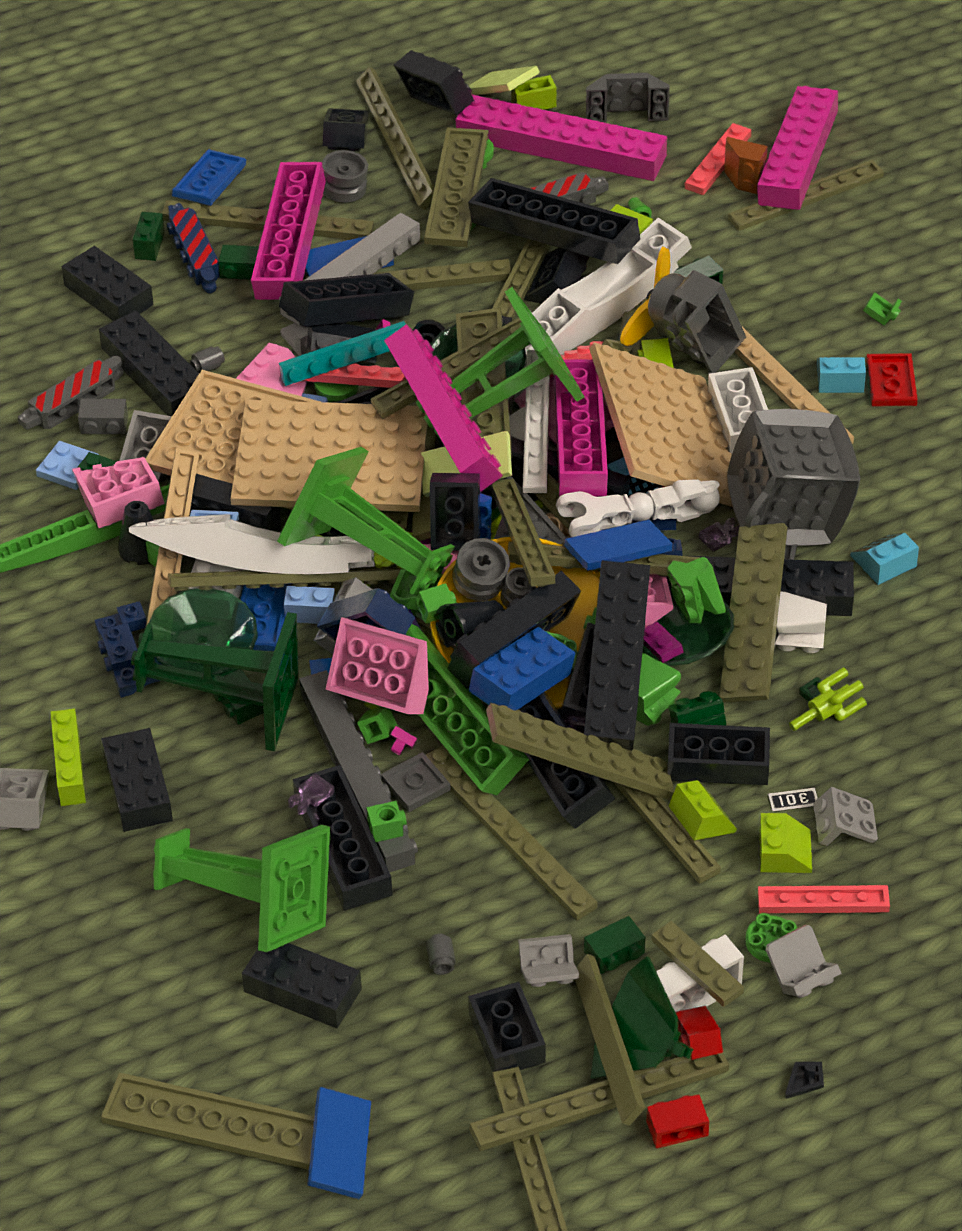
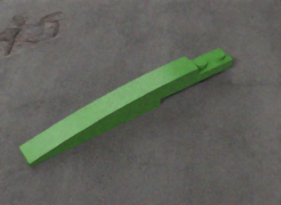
[0,484,169,573]

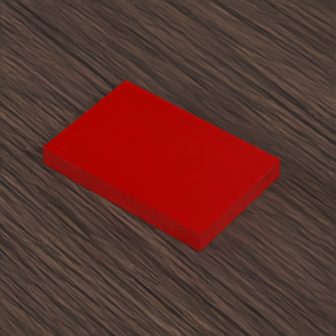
[866,353,918,406]

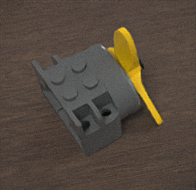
[620,246,746,373]

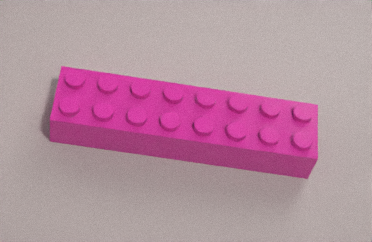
[758,86,838,210]
[251,162,326,300]
[384,324,503,492]
[554,359,608,497]

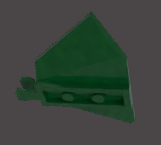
[590,956,694,1079]

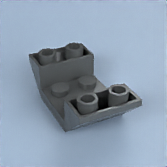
[586,73,670,122]

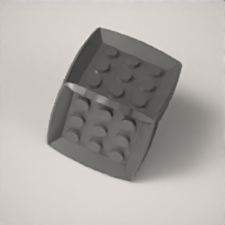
[727,409,861,545]

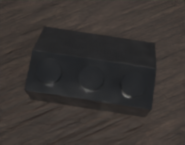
[524,248,590,304]
[306,323,377,366]

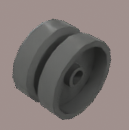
[322,150,368,203]
[452,538,510,601]

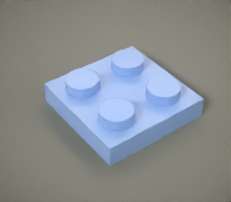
[36,441,99,490]

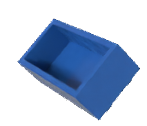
[469,627,576,711]

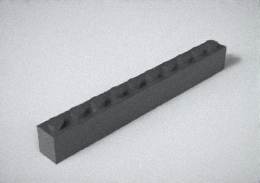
[299,670,418,872]

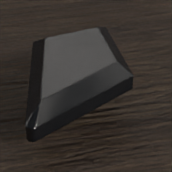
[785,1061,824,1099]

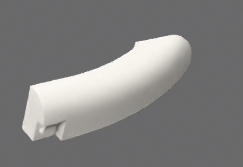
[522,218,692,355]
[129,514,375,574]

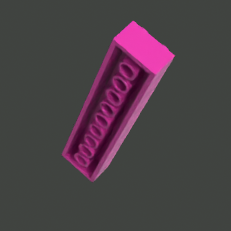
[456,95,667,181]

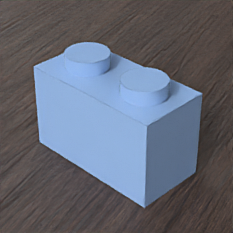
[284,586,335,624]

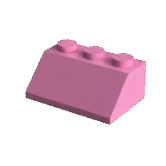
[645,574,673,628]

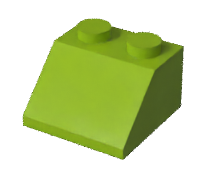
[669,780,737,841]
[759,813,812,873]

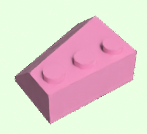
[236,343,308,396]
[72,457,164,528]

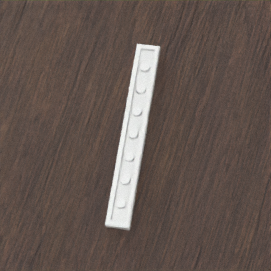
[523,350,550,493]

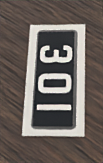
[768,788,818,811]

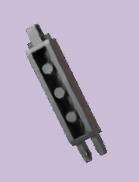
[530,172,609,204]
[18,356,124,430]

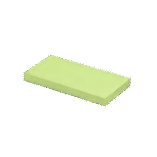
[469,66,540,95]
[421,431,512,497]

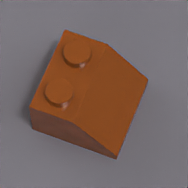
[724,137,767,194]

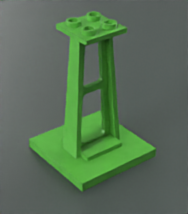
[416,287,585,441]
[277,447,455,595]
[153,825,330,952]

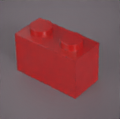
[675,1006,723,1060]
[646,1094,709,1149]

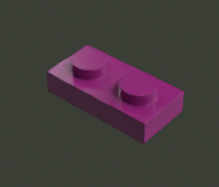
[643,622,683,663]

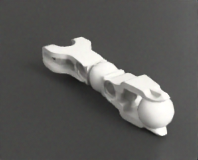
[556,480,720,537]

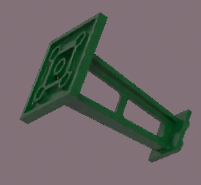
[131,612,299,751]

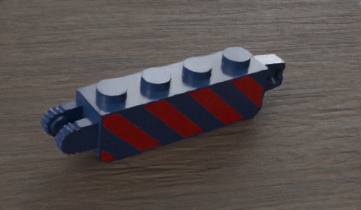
[166,203,220,293]

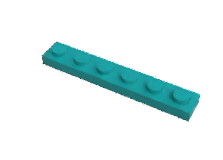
[279,321,406,386]

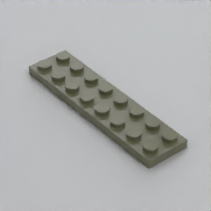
[424,127,489,247]
[456,308,513,458]
[719,523,788,703]
[486,703,674,800]
[101,1073,315,1170]

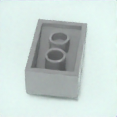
[120,410,172,483]
[0,768,49,831]

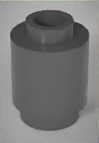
[190,346,225,374]
[426,934,456,975]

